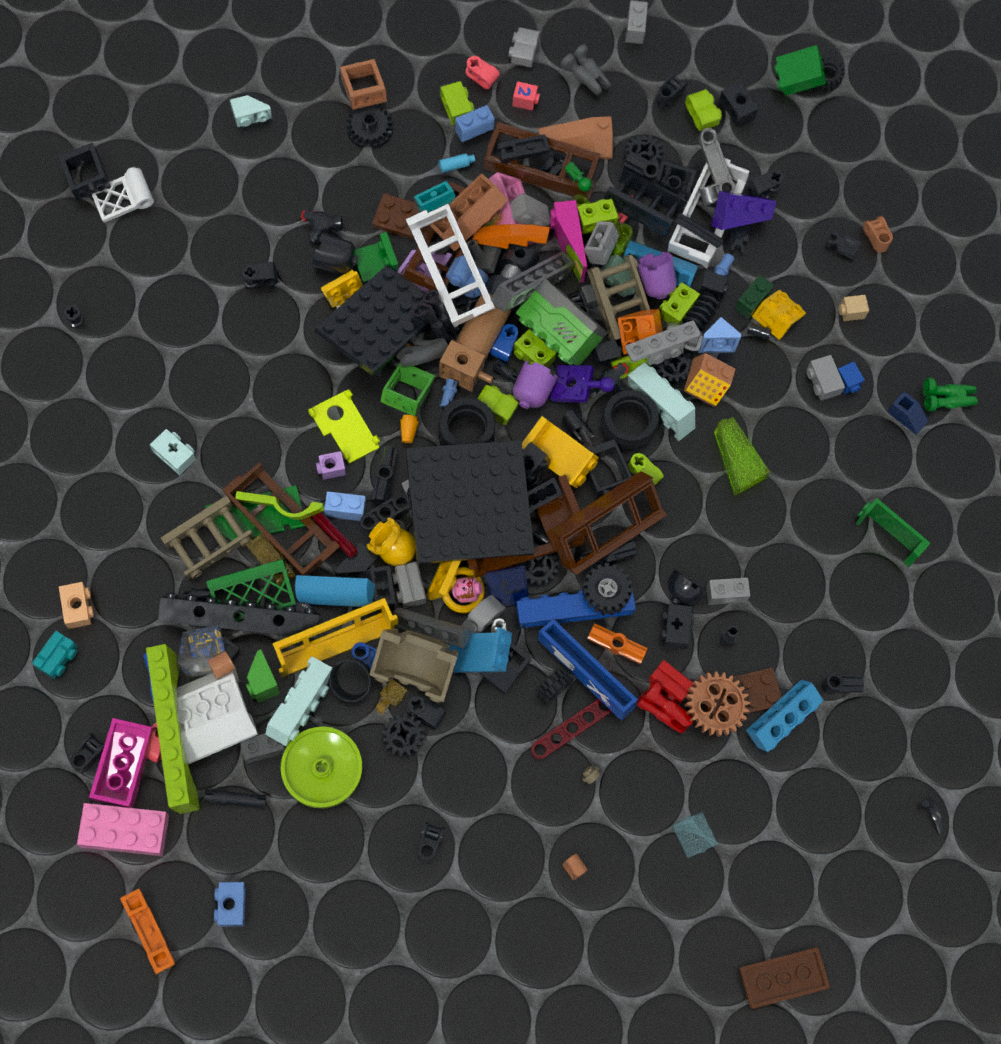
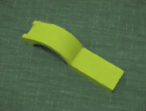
[235,491,325,520]

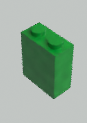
[775,45,826,96]

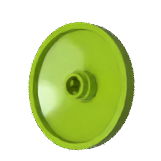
[281,727,362,808]

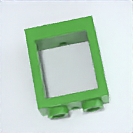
[380,363,435,417]

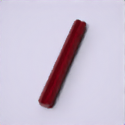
[306,503,358,558]

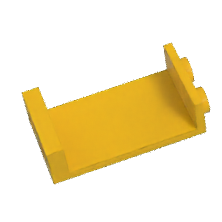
[522,416,599,489]

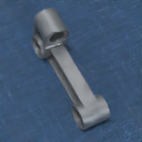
[698,128,735,206]

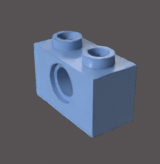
[214,882,246,927]

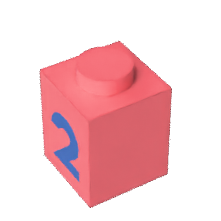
[512,82,540,111]

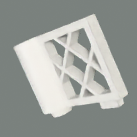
[92,167,154,223]

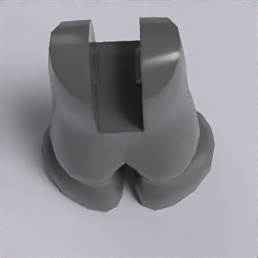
[561,44,611,96]

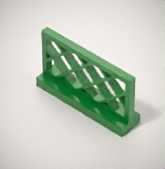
[206,558,296,621]

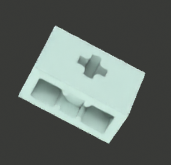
[150,429,196,476]

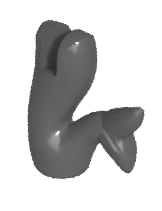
[396,331,448,367]

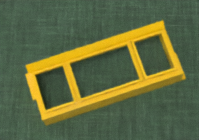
[273,598,398,678]

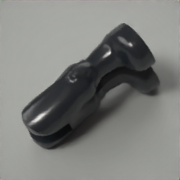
[412,290,457,344]

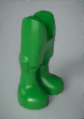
[923,378,978,412]

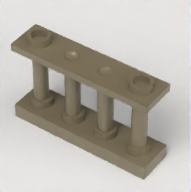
[587,255,650,340]
[161,495,254,580]

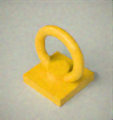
[426,561,485,613]

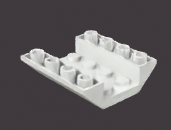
[177,664,258,764]

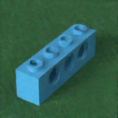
[746,679,824,752]

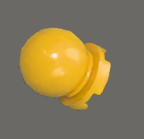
[367,518,416,566]

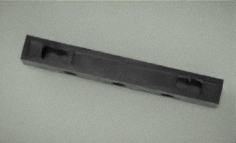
[158,593,320,639]

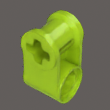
[628,453,664,486]

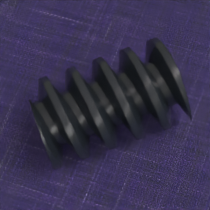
[682,291,720,331]

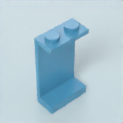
[448,627,512,673]

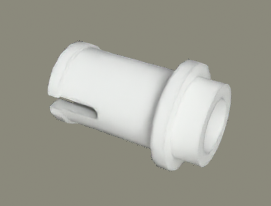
[491,618,506,633]

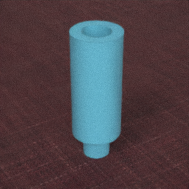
[439,153,475,173]

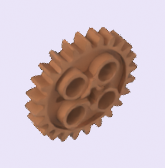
[685,671,750,737]

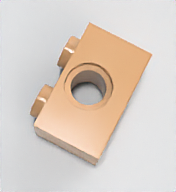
[59,582,94,629]

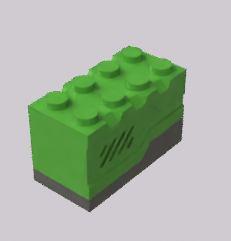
[516,279,608,365]

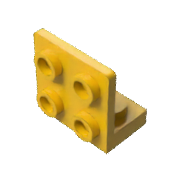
[321,270,363,308]
[752,290,806,340]

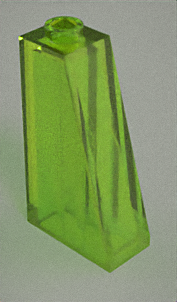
[714,417,770,496]

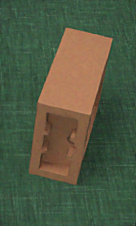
[340,59,387,110]

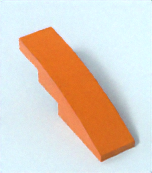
[472,224,550,249]

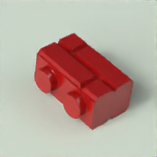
[648,660,694,705]

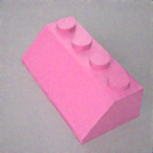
[489,172,537,246]

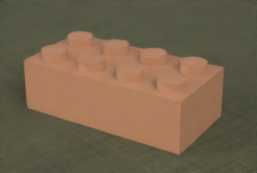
[429,173,508,251]

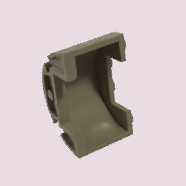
[370,629,458,702]

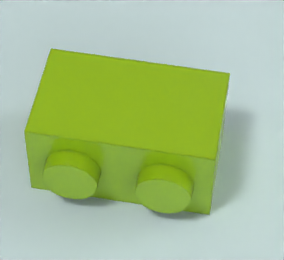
[440,81,474,126]

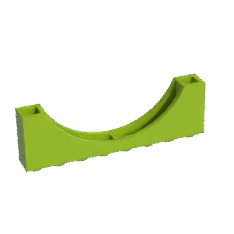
[146,644,200,814]

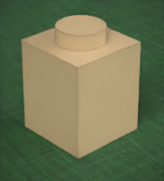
[839,295,869,321]

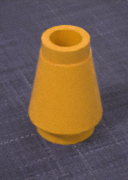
[400,415,419,444]

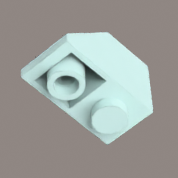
[230,95,272,127]

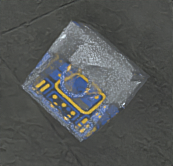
[177,625,226,678]

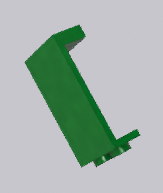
[856,498,930,568]

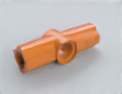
[587,623,648,664]

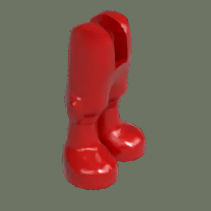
[636,679,694,734]

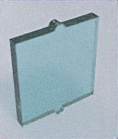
[672,812,718,858]

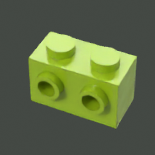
[577,199,618,234]
[659,282,700,324]
[513,329,556,368]

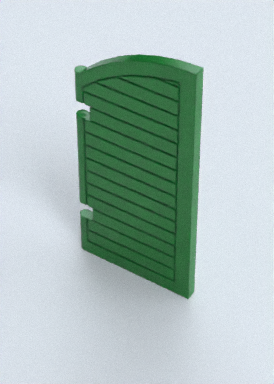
[205,486,305,542]

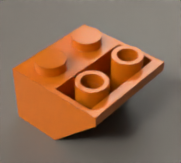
[618,309,663,354]

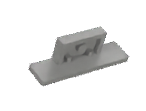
[625,321,701,366]

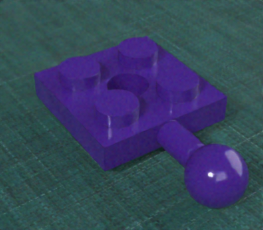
[550,365,615,403]

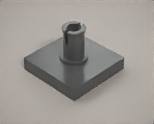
[466,239,502,274]

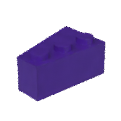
[712,191,776,230]

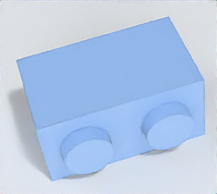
[324,492,366,521]

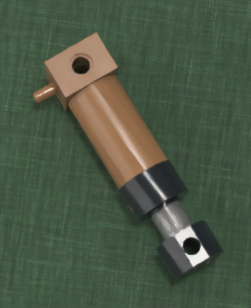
[439,244,539,392]

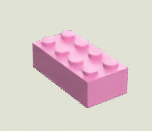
[77,803,169,856]

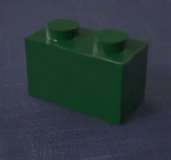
[734,275,774,320]

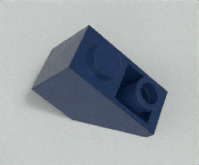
[888,391,928,435]

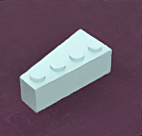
[628,362,695,441]
[265,656,332,746]

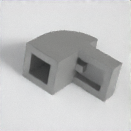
[461,595,506,633]

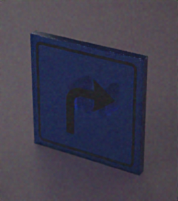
[486,565,529,607]

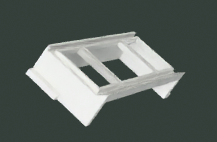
[667,158,749,269]
[406,204,495,327]

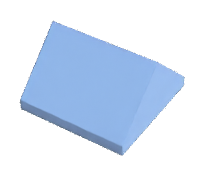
[698,317,741,353]

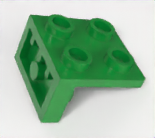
[356,232,398,283]

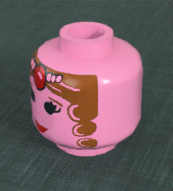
[452,576,482,603]

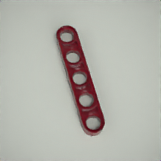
[531,699,612,760]

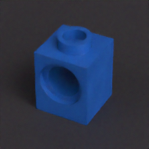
[838,362,865,394]

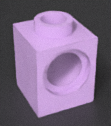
[316,451,346,480]

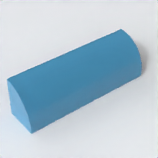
[623,241,698,287]
[295,575,375,607]

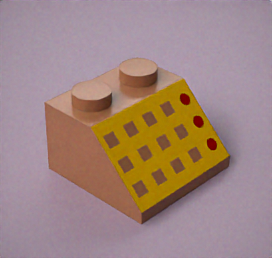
[684,353,735,407]

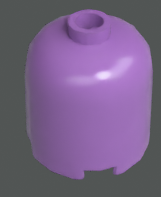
[637,252,676,299]
[513,361,558,409]

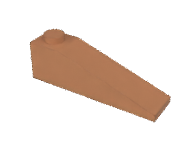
[539,117,613,159]

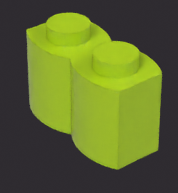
[685,89,722,131]
[477,385,519,425]

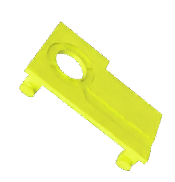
[308,389,380,464]

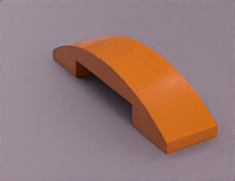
[120,888,175,974]

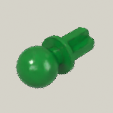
[565,162,592,192]

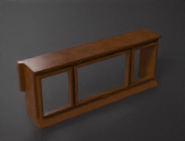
[483,122,600,202]
[403,181,473,291]
[222,463,340,576]
[546,471,667,575]

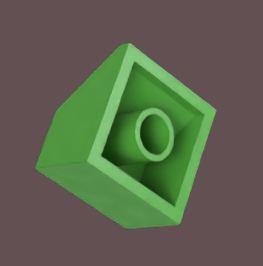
[245,650,280,704]

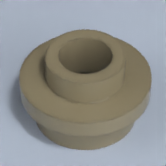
[582,766,601,784]

